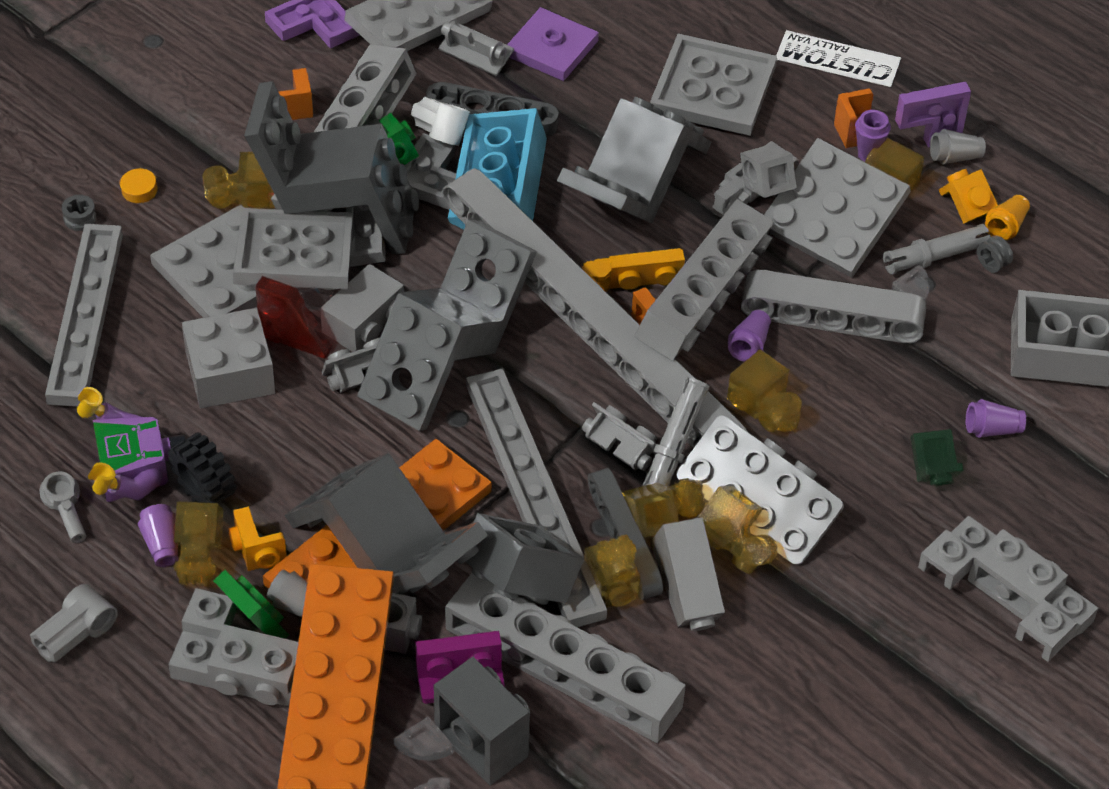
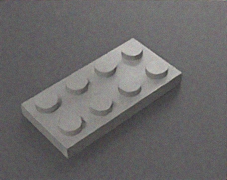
[344,0,493,51]

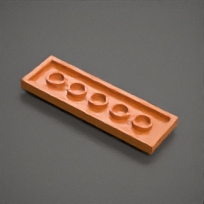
[263,439,492,589]
[277,564,394,789]

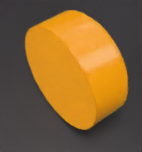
[120,168,158,203]

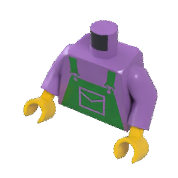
[77,387,185,502]

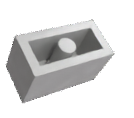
[320,264,404,352]

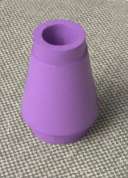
[855,110,891,162]
[728,310,771,362]
[965,399,1026,438]
[138,504,179,567]

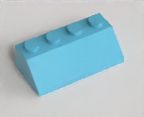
[448,108,547,230]

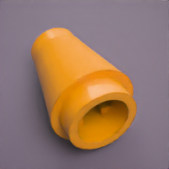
[985,195,1030,240]

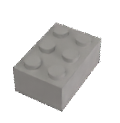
[1011,290,1109,387]

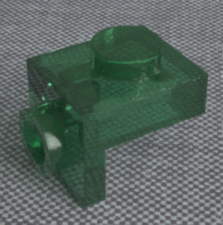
[910,429,964,486]

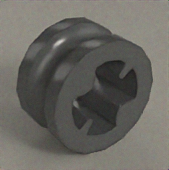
[61,195,96,231]
[977,235,1013,273]

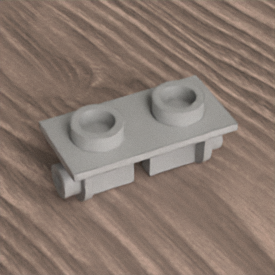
[438,21,514,76]
[322,338,380,392]
[582,402,657,471]

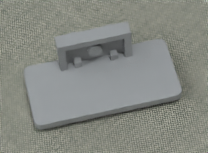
[676,415,844,565]

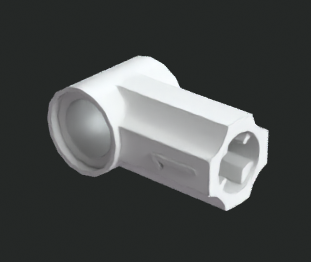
[411,97,470,146]

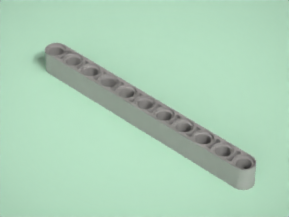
[442,168,747,448]

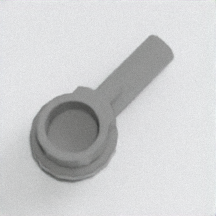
[39,471,86,543]

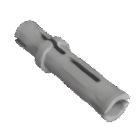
[883,224,990,274]
[642,377,710,495]

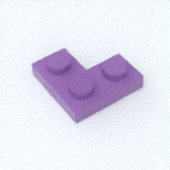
[265,0,359,48]
[895,82,971,148]

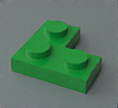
[213,570,289,639]

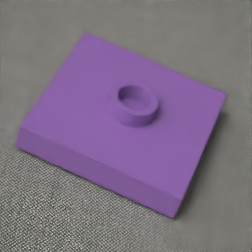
[507,7,599,81]

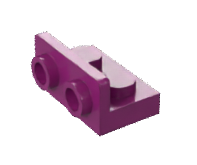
[416,631,505,704]

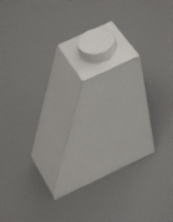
[650,517,725,631]

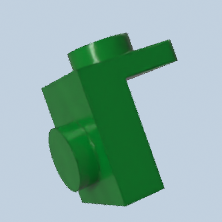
[379,113,419,165]

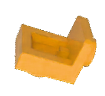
[939,169,998,224]
[229,506,287,571]

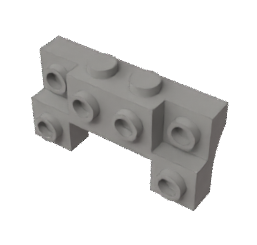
[918,516,1098,662]
[168,588,298,707]

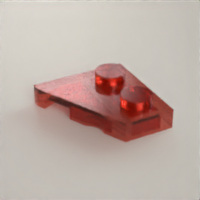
[255,276,332,359]

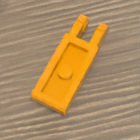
[582,248,685,292]

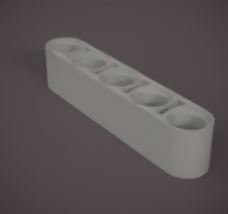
[741,270,927,343]

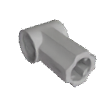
[30,584,118,663]

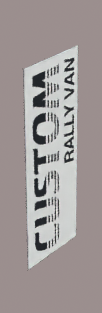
[776,30,901,87]

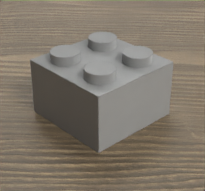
[182,308,275,409]

